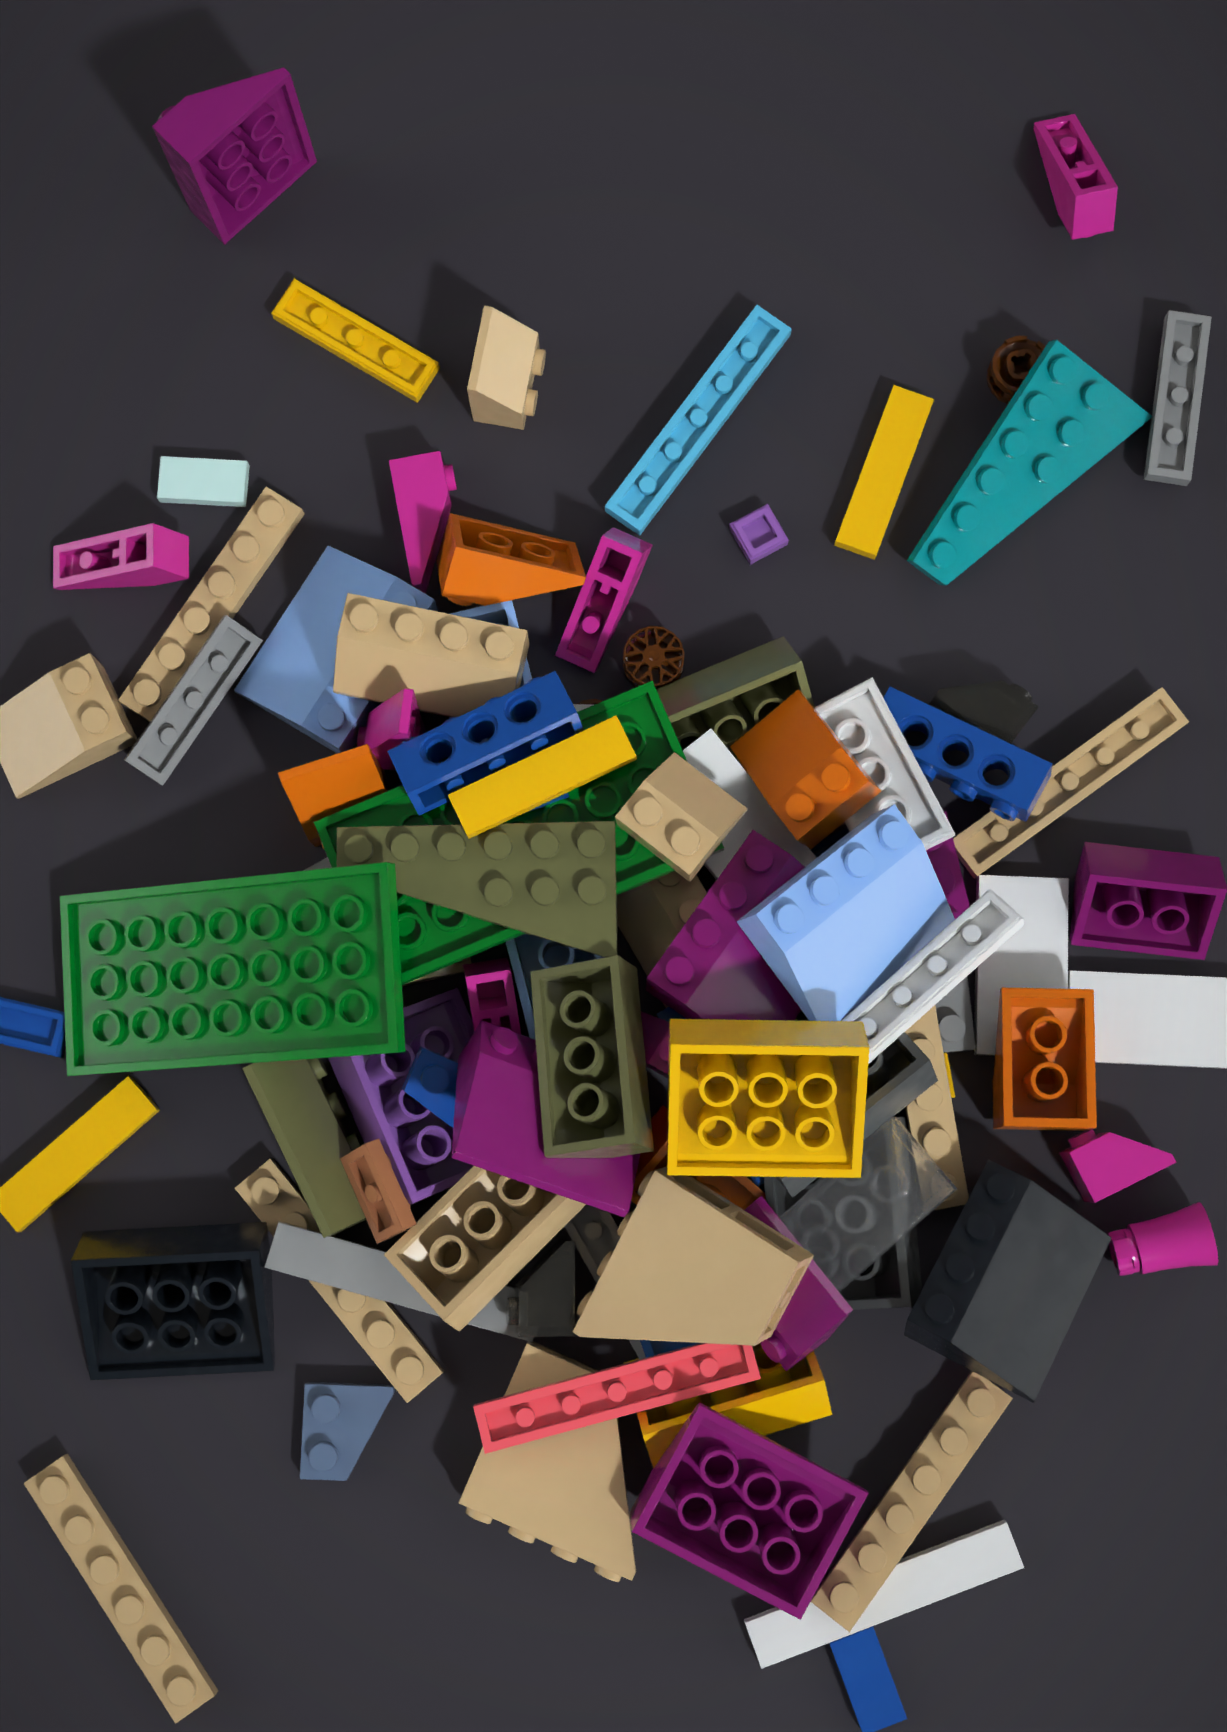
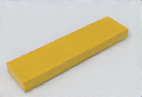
[271,278,440,403]
[834,385,934,560]
[448,715,637,839]
[0,1076,160,1232]

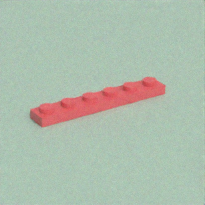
[473,1343,761,1454]

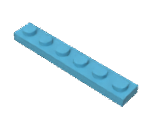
[605,305,792,536]

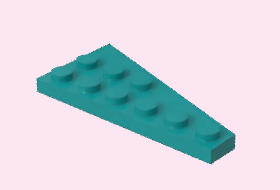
[906,340,1153,586]

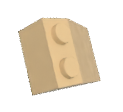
[0,653,138,799]

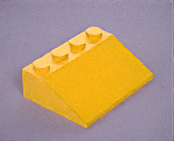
[667,1019,869,1178]

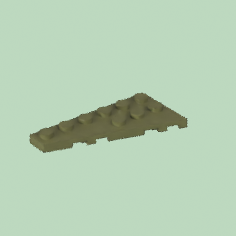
[337,821,618,958]

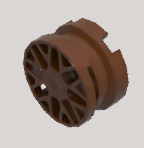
[987,336,1046,404]
[623,626,685,689]

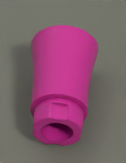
[1107,1202,1218,1276]

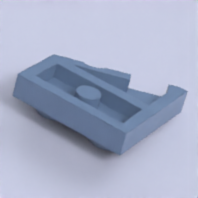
[300,1382,395,1481]

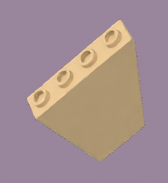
[573,1167,814,1346]
[459,1341,636,1582]

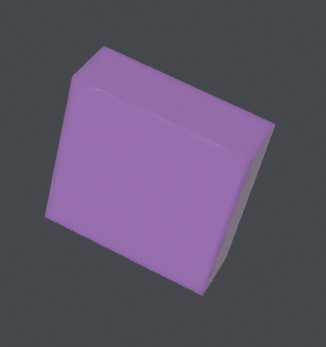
[729,504,789,565]

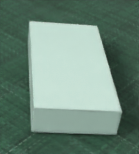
[157,456,250,507]

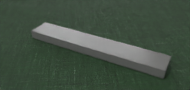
[264,1221,545,1342]

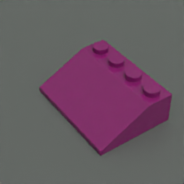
[152,67,317,245]
[646,830,805,1021]
[451,1020,641,1217]
[629,1402,869,1620]

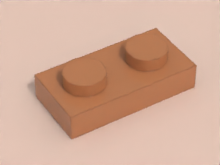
[340,1138,417,1244]

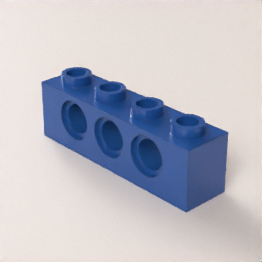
[387,671,584,816]
[883,686,1053,822]

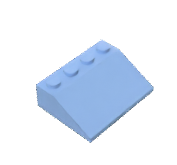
[234,546,438,753]
[737,804,955,1021]

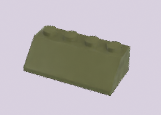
[656,636,815,765]
[530,955,654,1158]
[242,1058,366,1238]

